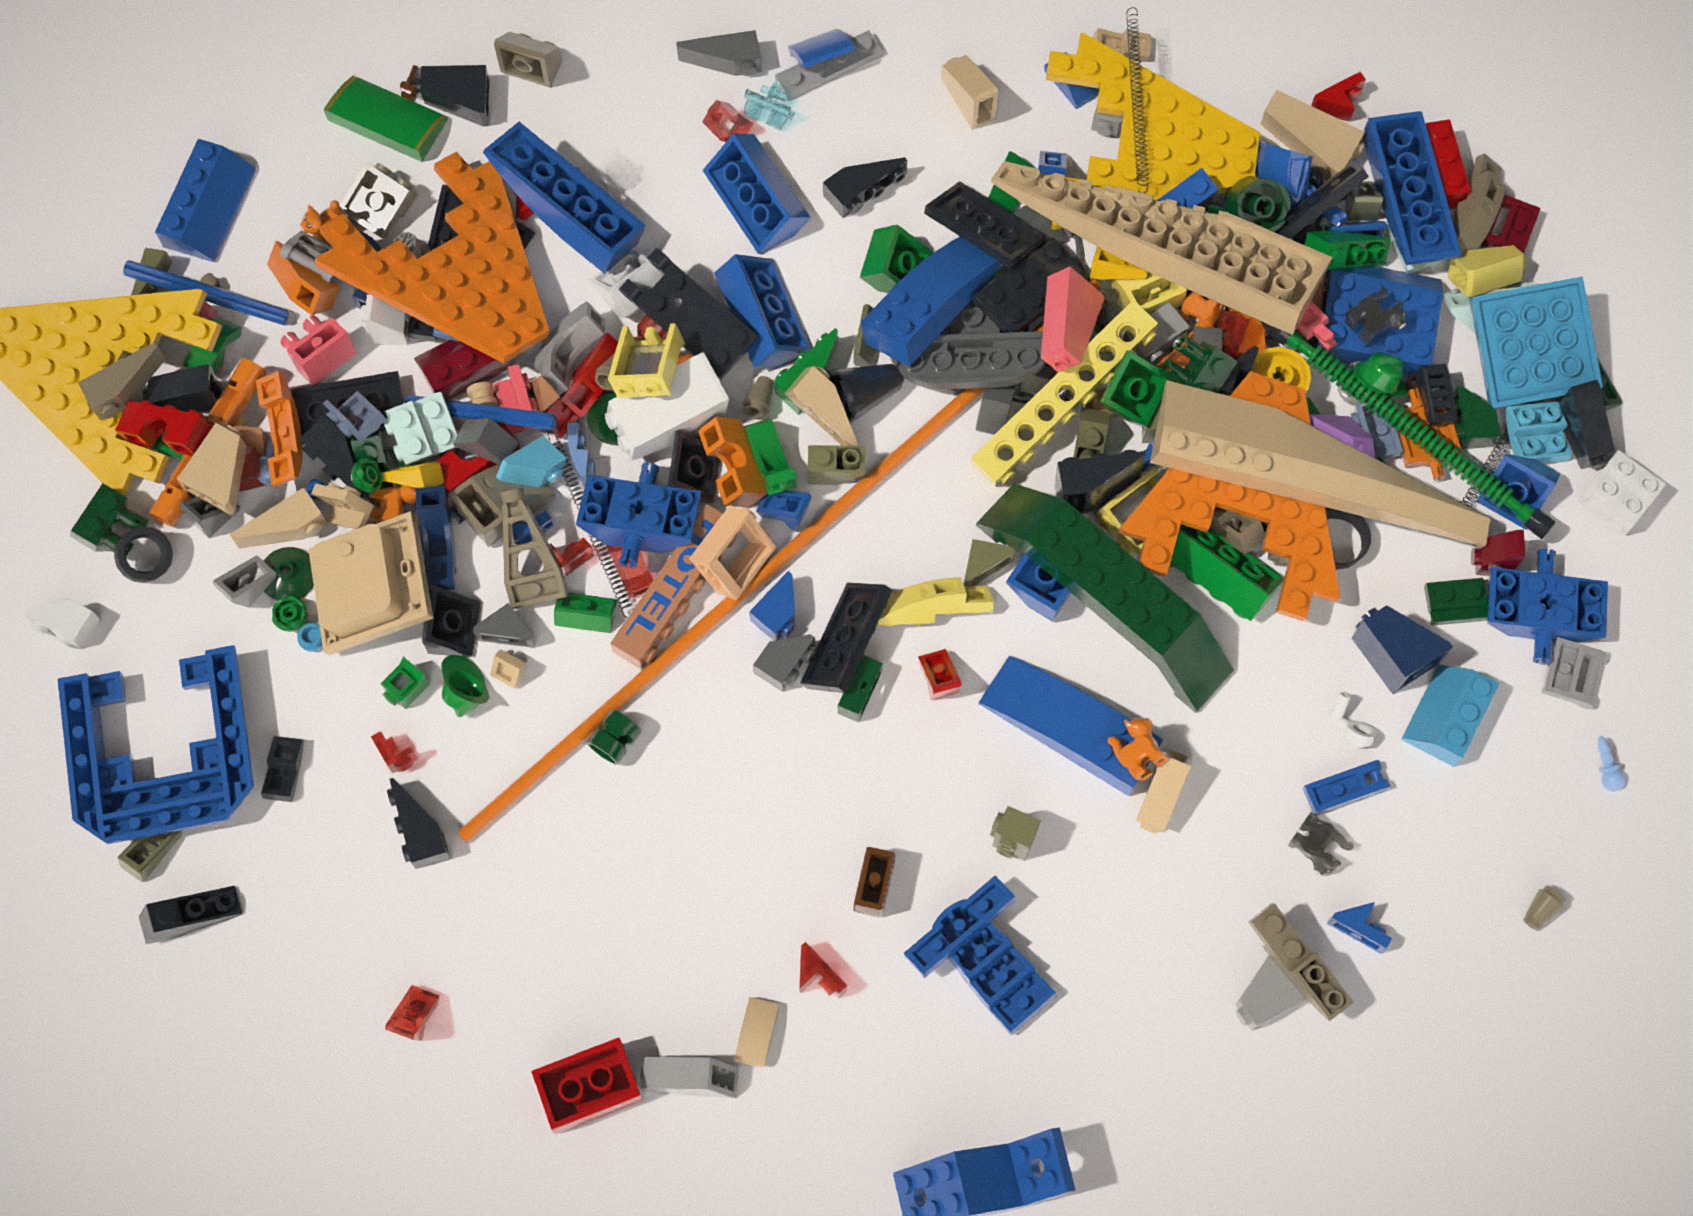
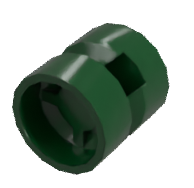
[586,709,642,765]

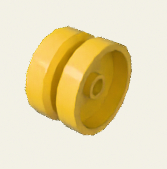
[1251,347,1311,394]

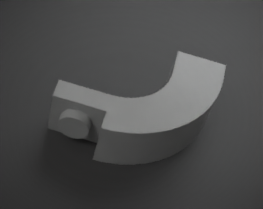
[534,301,605,395]

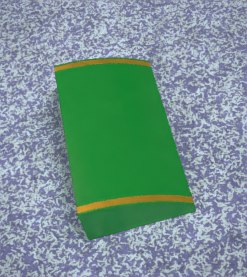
[323,75,448,162]

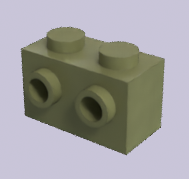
[990,806,1041,861]

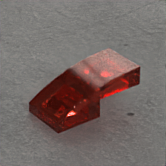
[606,545,653,599]

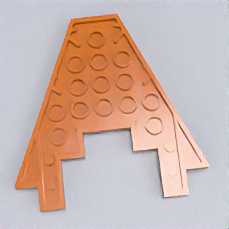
[315,151,549,363]
[1118,371,1340,621]

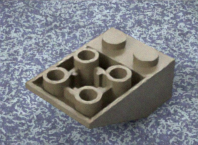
[448,464,556,547]

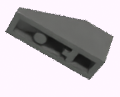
[676,30,762,76]

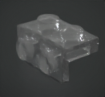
[590,149,645,204]

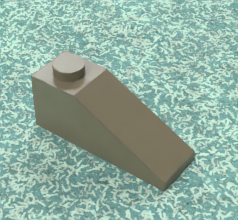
[78,342,166,421]

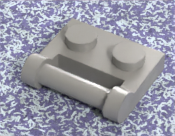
[279,230,335,283]
[1541,637,1607,709]

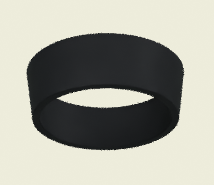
[1325,508,1371,570]

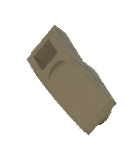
[1453,153,1506,251]
[1248,903,1353,1021]

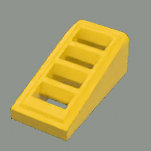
[1090,246,1148,280]
[383,462,444,488]

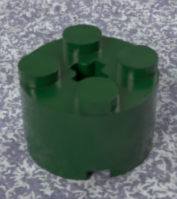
[1225,176,1291,232]

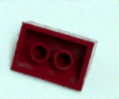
[413,339,514,400]

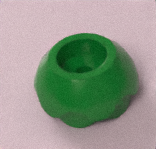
[351,458,384,493]
[272,596,308,632]

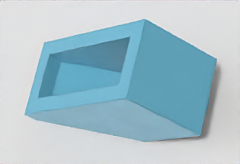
[496,436,567,488]

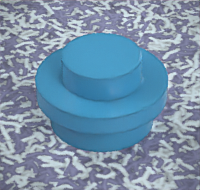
[297,623,323,652]

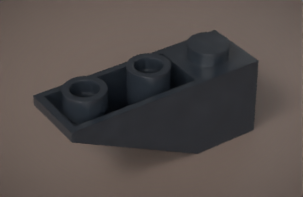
[823,157,908,218]
[300,415,368,501]
[387,778,450,869]
[138,885,243,944]

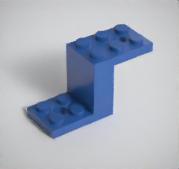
[893,1127,1076,1216]

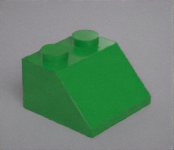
[859,224,934,294]
[1100,350,1170,427]

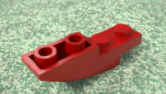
[544,333,618,439]

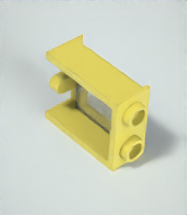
[608,324,686,398]
[1096,467,1159,557]

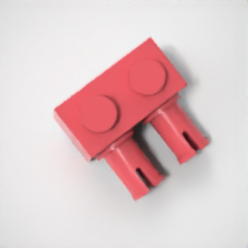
[280,315,357,386]

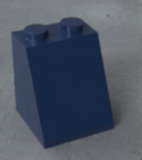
[1351,605,1453,694]

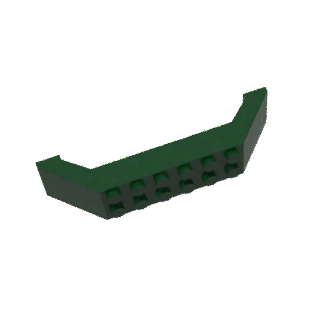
[976,483,1234,713]

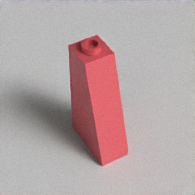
[1041,266,1104,372]

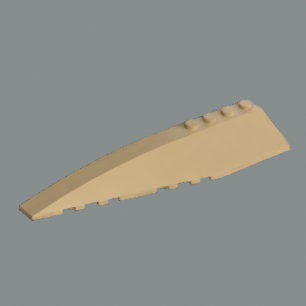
[991,161,1332,335]
[1150,380,1490,547]

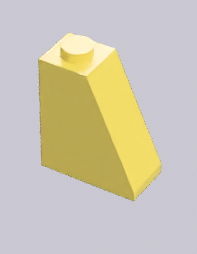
[1448,245,1526,297]

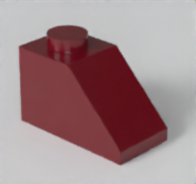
[1471,529,1525,576]

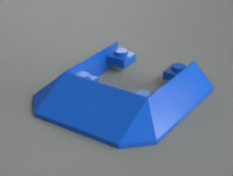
[57,645,254,845]

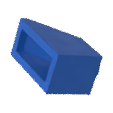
[749,571,795,641]

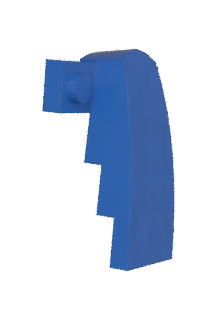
[903,875,1057,1036]

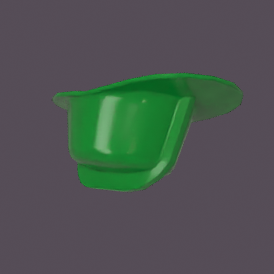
[1354,352,1408,397]
[441,655,490,718]

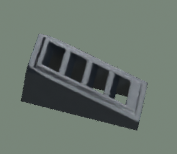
[1415,364,1458,426]

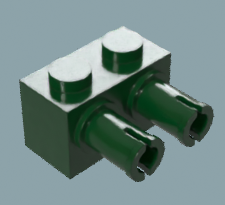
[1159,334,1238,393]
[70,483,150,557]

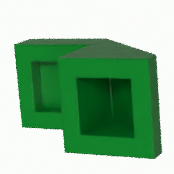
[183,316,242,372]

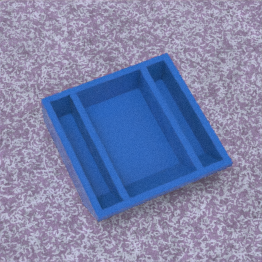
[1315,266,1443,377]

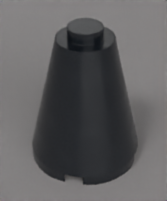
[826,364,904,423]

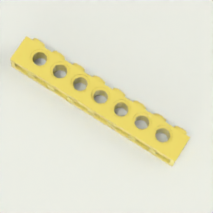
[971,300,1158,487]

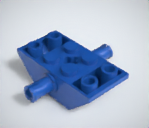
[576,462,701,568]
[1487,548,1608,664]

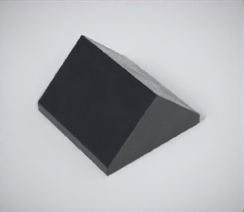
[668,430,720,503]
[422,585,480,657]

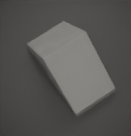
[212,555,277,608]

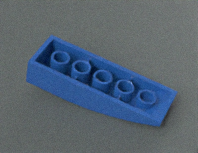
[1363,111,1462,265]
[483,121,646,274]
[861,237,1004,367]
[978,656,1164,796]

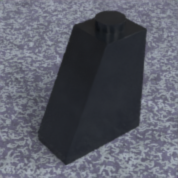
[416,65,490,127]
[143,364,223,414]
[1559,379,1615,469]

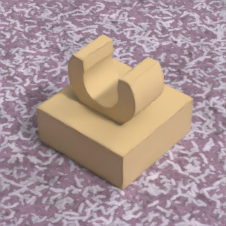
[490,649,527,689]

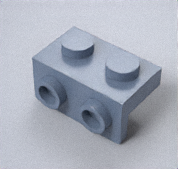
[323,391,387,443]
[1350,400,1403,460]

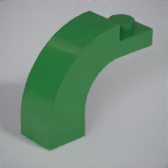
[743,418,797,496]

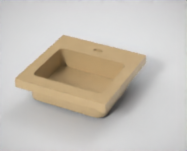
[309,511,433,656]

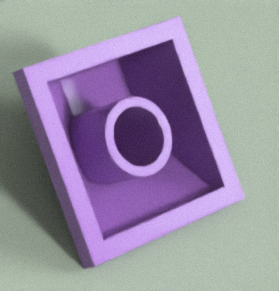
[1309,414,1375,458]

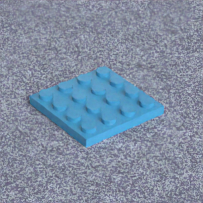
[1469,276,1603,409]

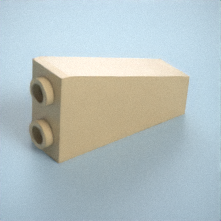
[1260,89,1365,181]

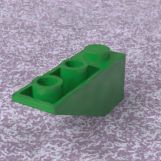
[1305,231,1391,270]
[774,328,838,415]

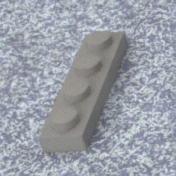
[775,30,882,101]

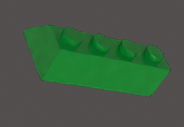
[1170,524,1284,622]

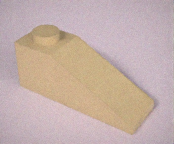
[784,366,858,446]
[229,488,327,549]

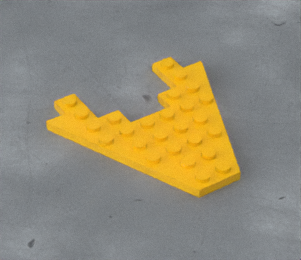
[1040,33,1260,230]
[0,289,222,496]

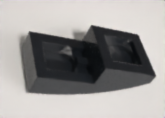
[261,736,304,803]

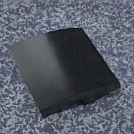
[1218,346,1259,396]

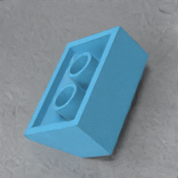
[1401,664,1500,767]

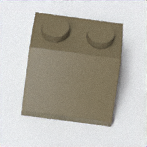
[494,32,562,88]

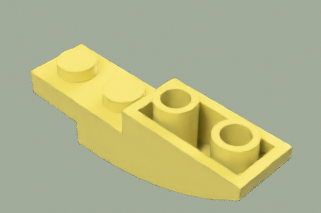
[877,577,994,626]

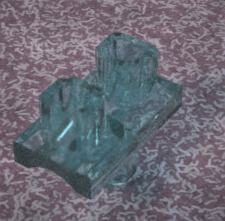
[743,81,795,131]

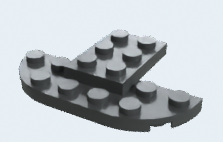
[890,299,1046,389]

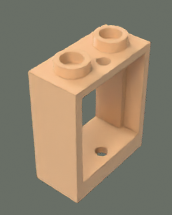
[689,505,776,600]

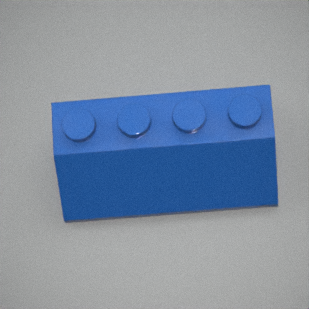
[702,133,811,254]
[155,138,256,263]
[714,254,812,369]

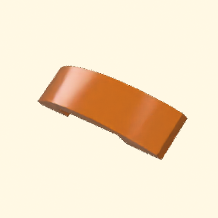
[256,371,303,487]

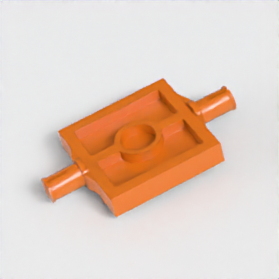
[1395,388,1462,481]

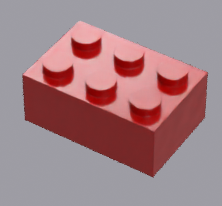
[531,1037,643,1135]

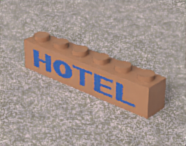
[610,504,738,670]

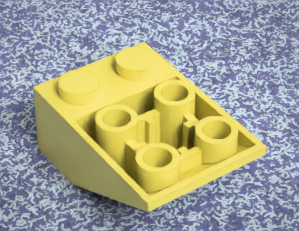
[1108,266,1187,315]

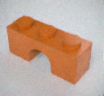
[698,417,767,507]

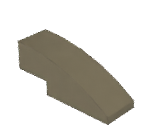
[1210,506,1265,555]

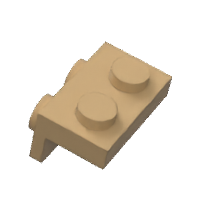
[311,482,374,530]

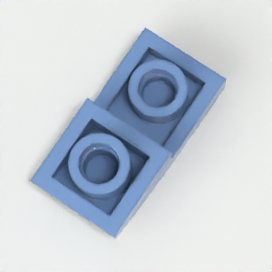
[567,422,595,487]

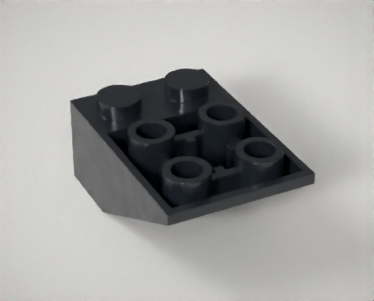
[1054,450,1145,514]

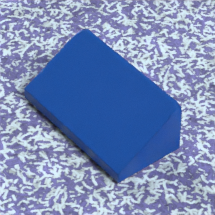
[1324,220,1387,236]

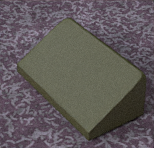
[853,304,878,367]

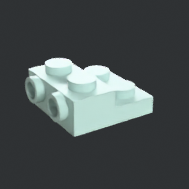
[383,392,458,466]

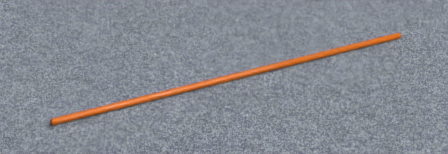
[457,279,1102,843]

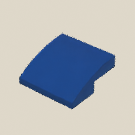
[788,29,855,68]

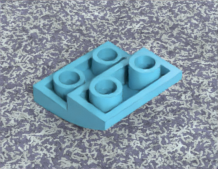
[1505,402,1573,464]

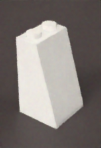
[605,352,729,461]

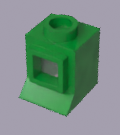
[380,656,430,709]

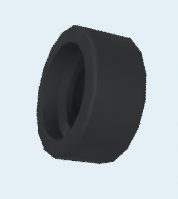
[114,526,173,583]

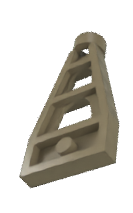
[500,487,569,609]

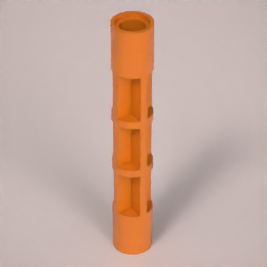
[149,358,267,528]

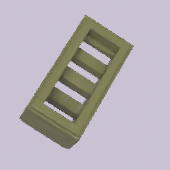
[131,248,172,295]
[117,830,182,882]

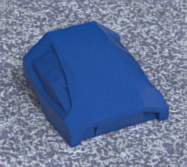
[1255,141,1313,209]

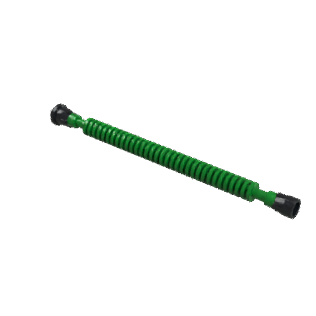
[1263,323,1556,540]

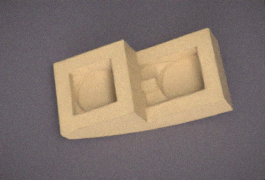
[1093,28,1151,61]
[734,997,779,1068]

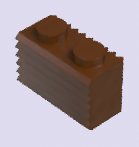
[853,847,896,918]

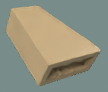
[941,55,999,130]
[177,423,247,516]
[1136,747,1192,833]

